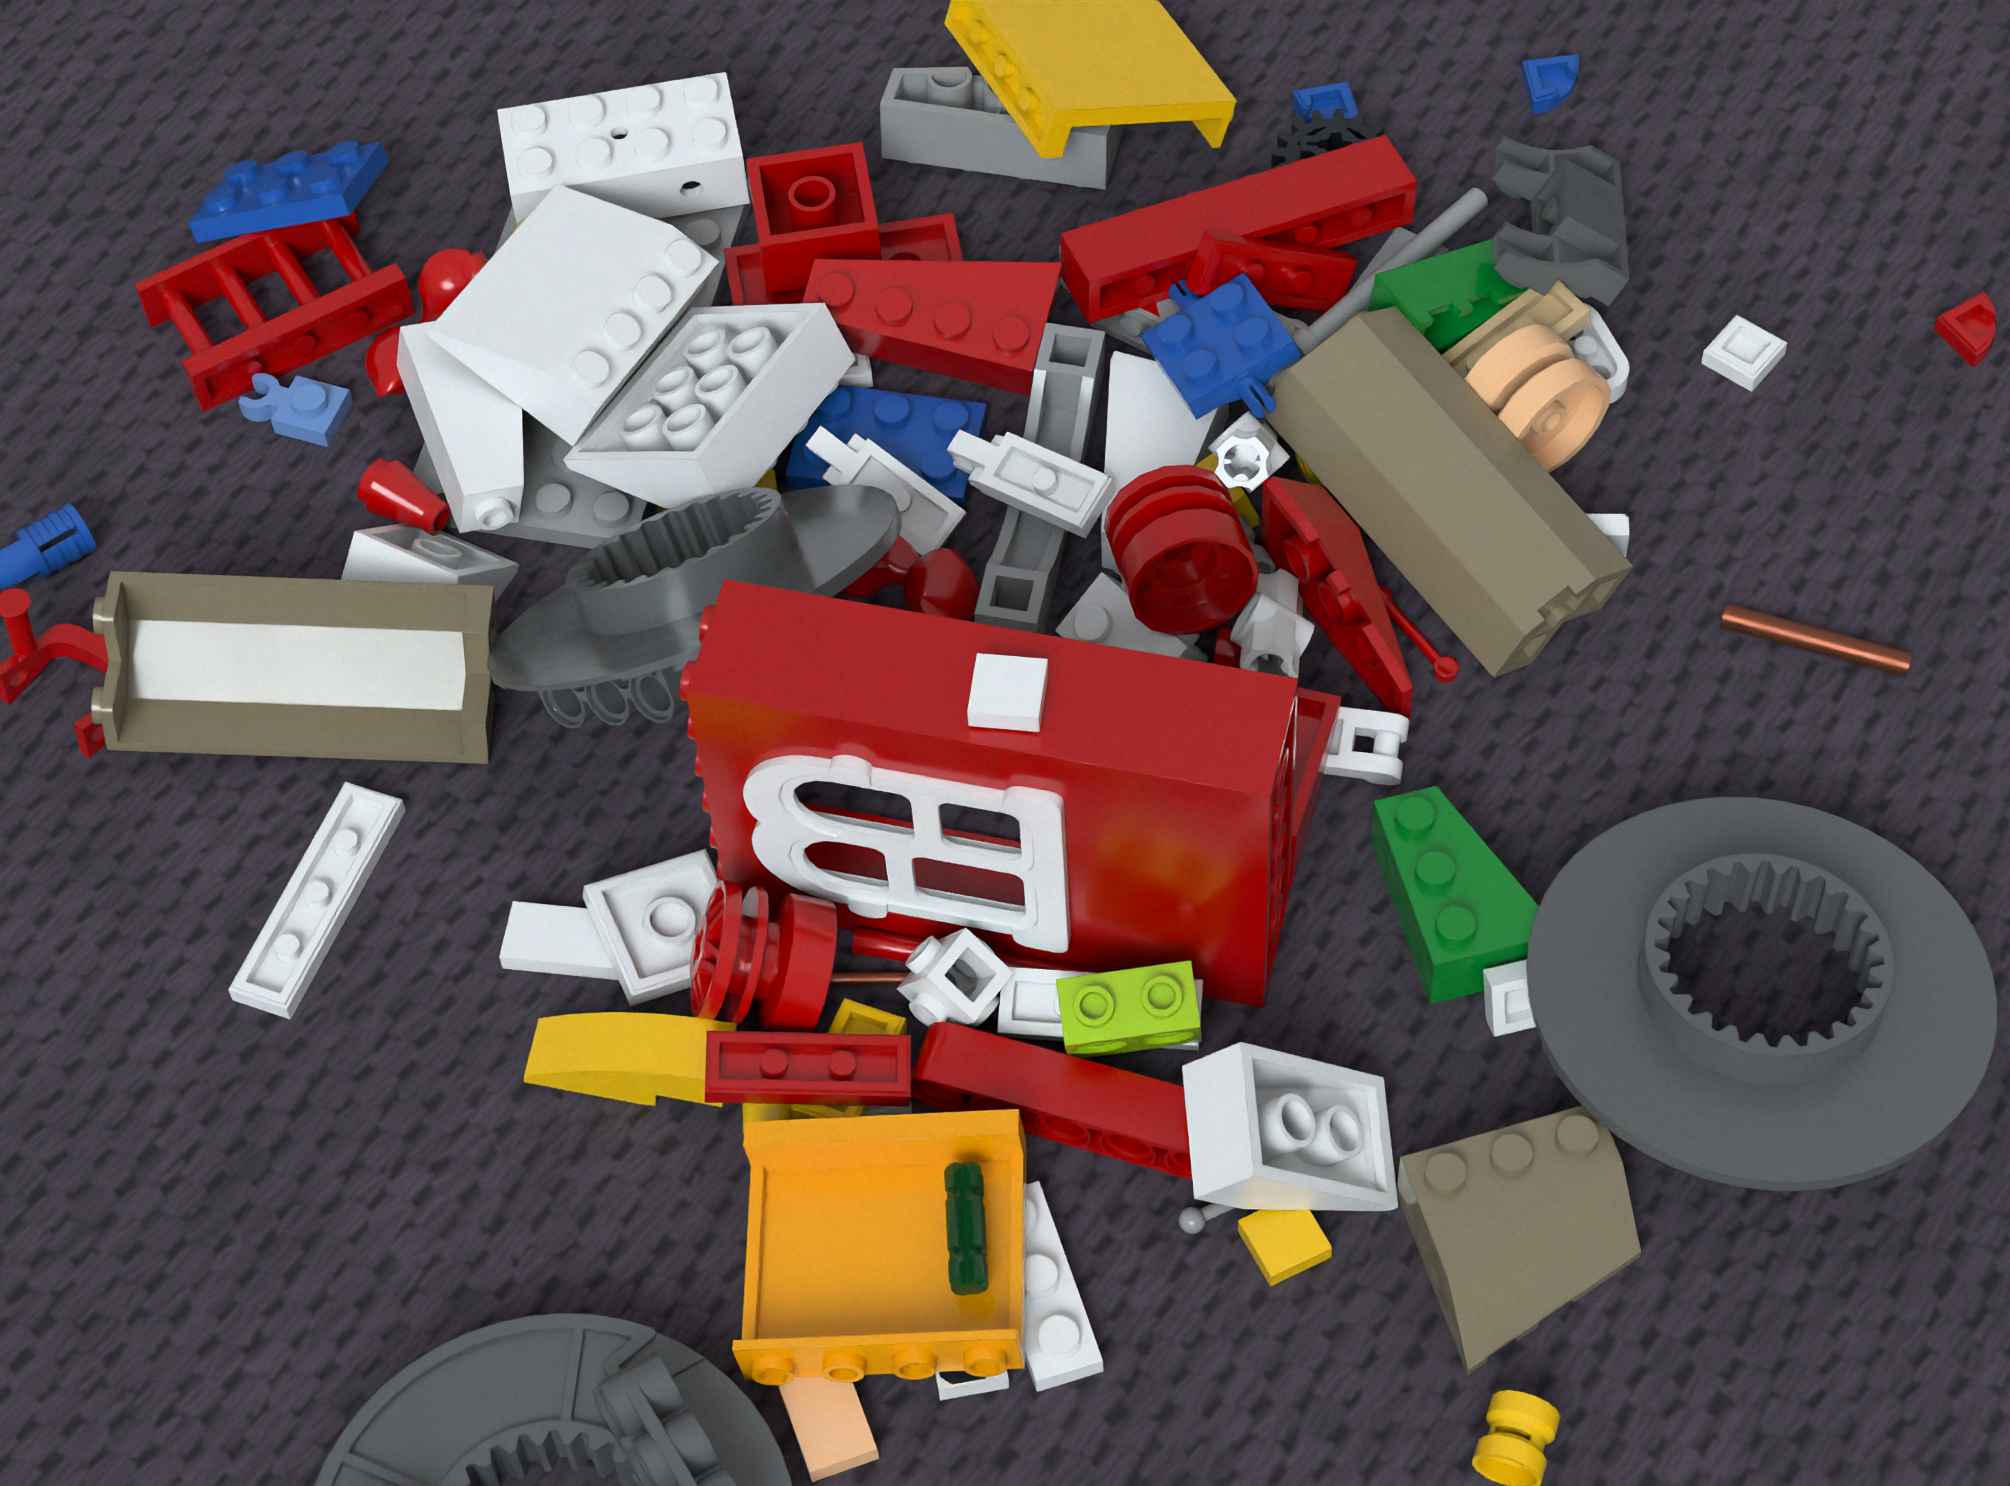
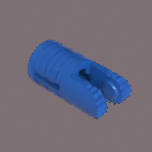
[0,502,97,590]

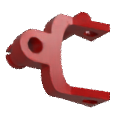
[0,588,109,758]

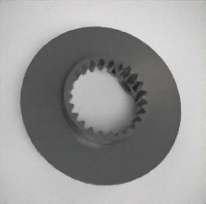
[487,485,902,729]
[1526,797,1997,1191]
[314,1313,792,1486]

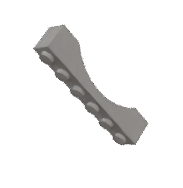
[974,323,1105,634]

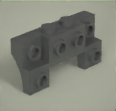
[1491,135,1630,306]

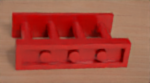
[134,210,415,412]

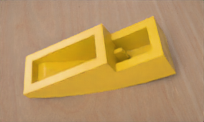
[524,1012,737,1107]

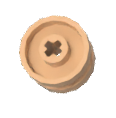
[1464,324,1611,473]

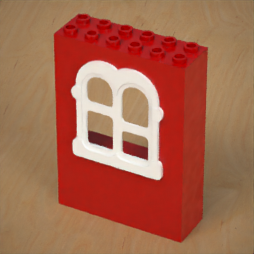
[680,579,1298,1008]

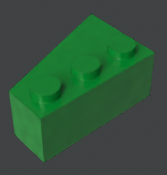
[1367,239,1529,355]
[1370,786,1539,1004]

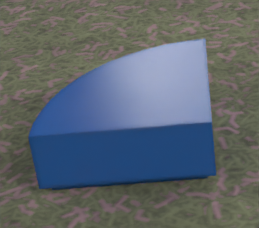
[1521,54,1579,114]
[1292,81,1359,124]

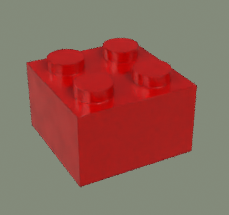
[746,142,882,294]

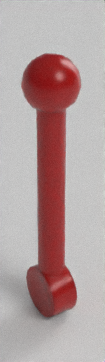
[1379,585,1459,682]

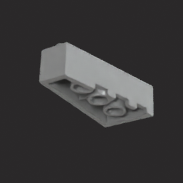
[880,67,1125,190]

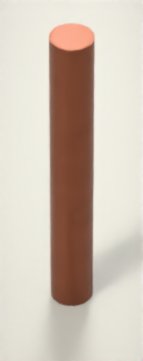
[1720,603,1913,677]

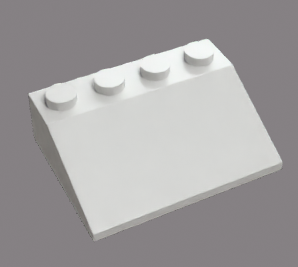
[426,184,719,447]
[563,303,855,509]

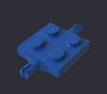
[1140,273,1302,420]

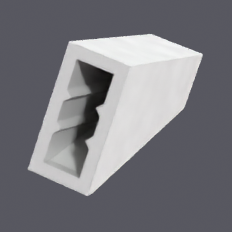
[396,321,524,533]
[1101,351,1229,575]

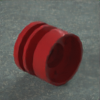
[1104,465,1260,636]
[690,880,837,1033]

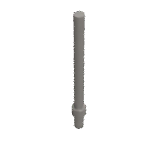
[1263,188,1488,393]

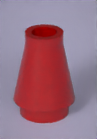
[357,458,452,536]

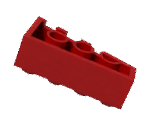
[802,259,1062,396]

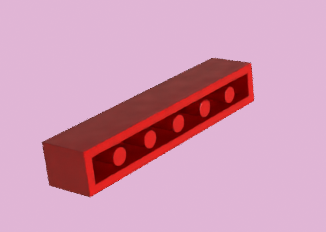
[1060,135,1417,323]

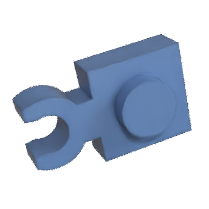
[238,373,353,447]

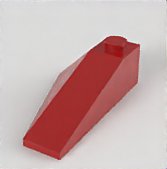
[1261,476,1413,722]

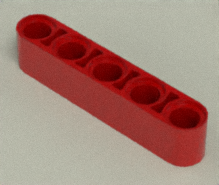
[911,1022,1192,1180]

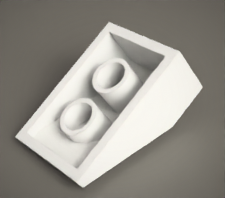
[1182,1042,1399,1211]

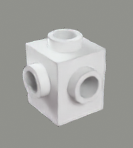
[897,928,1014,1028]

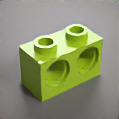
[1056,960,1202,1059]

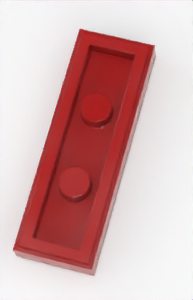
[1185,230,1358,313]
[704,1031,911,1107]

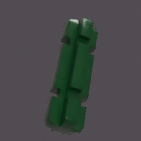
[944,1161,989,1296]

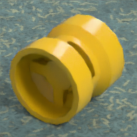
[1472,1390,1561,1486]

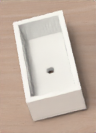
[497,72,750,224]

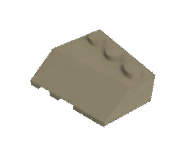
[1397,1106,1641,1375]

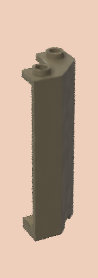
[1263,306,1633,677]
[91,571,497,764]

